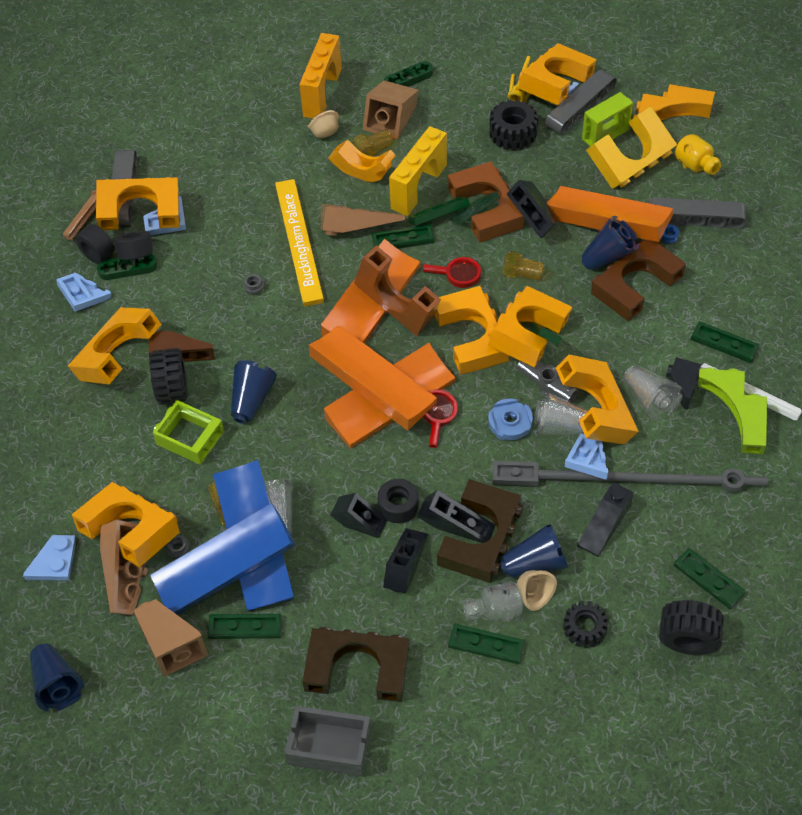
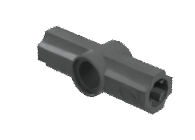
[517,361,580,404]

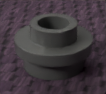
[243,274,264,294]
[166,535,189,558]

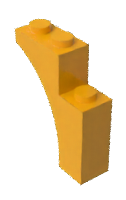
[634,84,715,120]

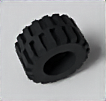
[489,100,538,151]
[149,348,188,405]
[659,600,724,655]

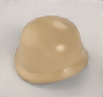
[307,110,339,139]
[516,570,557,611]

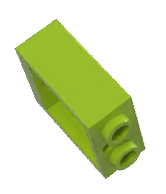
[582,92,633,147]
[153,400,224,465]

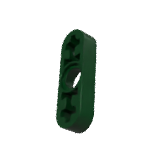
[384,61,433,87]
[97,254,157,280]

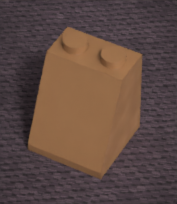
[363,81,419,140]
[133,599,208,677]

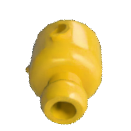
[675,134,721,175]

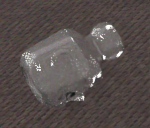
[463,581,524,623]

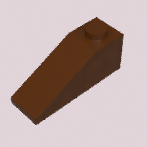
[148,331,215,362]

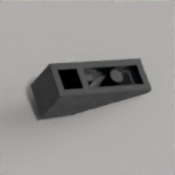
[507,180,555,238]
[578,482,634,557]
[417,490,494,543]
[383,528,428,594]

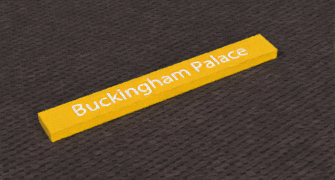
[275,179,324,307]

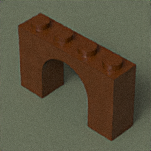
[591,239,686,322]

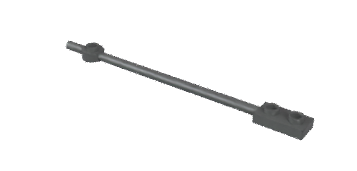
[492,461,768,493]

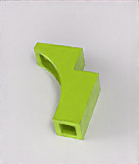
[698,367,767,455]

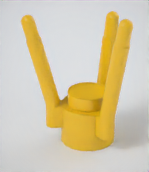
[507,56,531,102]

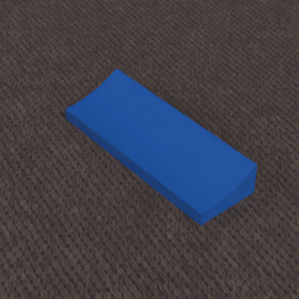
[213,460,294,611]
[150,503,296,615]

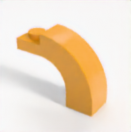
[328,139,396,182]

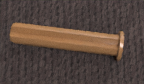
[63,190,96,241]

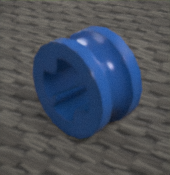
[661,224,679,244]

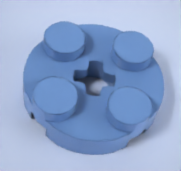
[488,399,533,440]

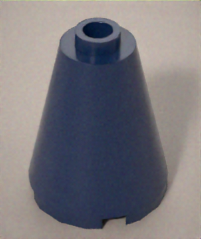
[582,216,640,270]
[231,360,277,424]
[500,524,569,578]
[30,644,84,712]

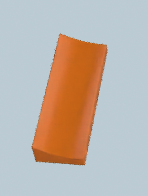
[546,186,673,242]
[321,239,420,344]
[309,325,437,431]
[324,343,456,449]

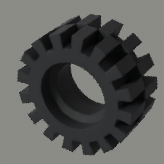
[563,601,608,648]

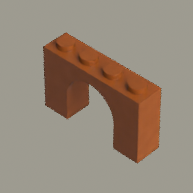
[448,161,525,243]
[354,245,441,336]

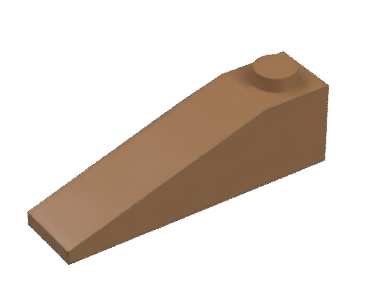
[321,204,405,236]
[100,520,153,616]

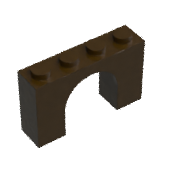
[437,479,524,583]
[302,627,409,702]

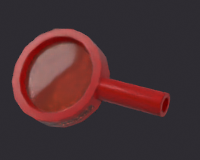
[423,257,481,288]
[422,389,458,448]

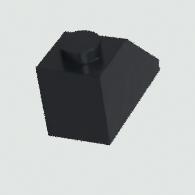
[666,357,702,410]
[331,493,387,538]

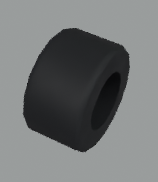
[75,224,115,264]
[114,231,154,260]
[377,479,419,524]

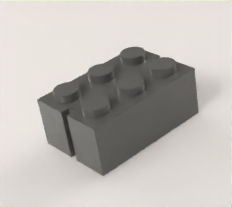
[285,706,371,776]

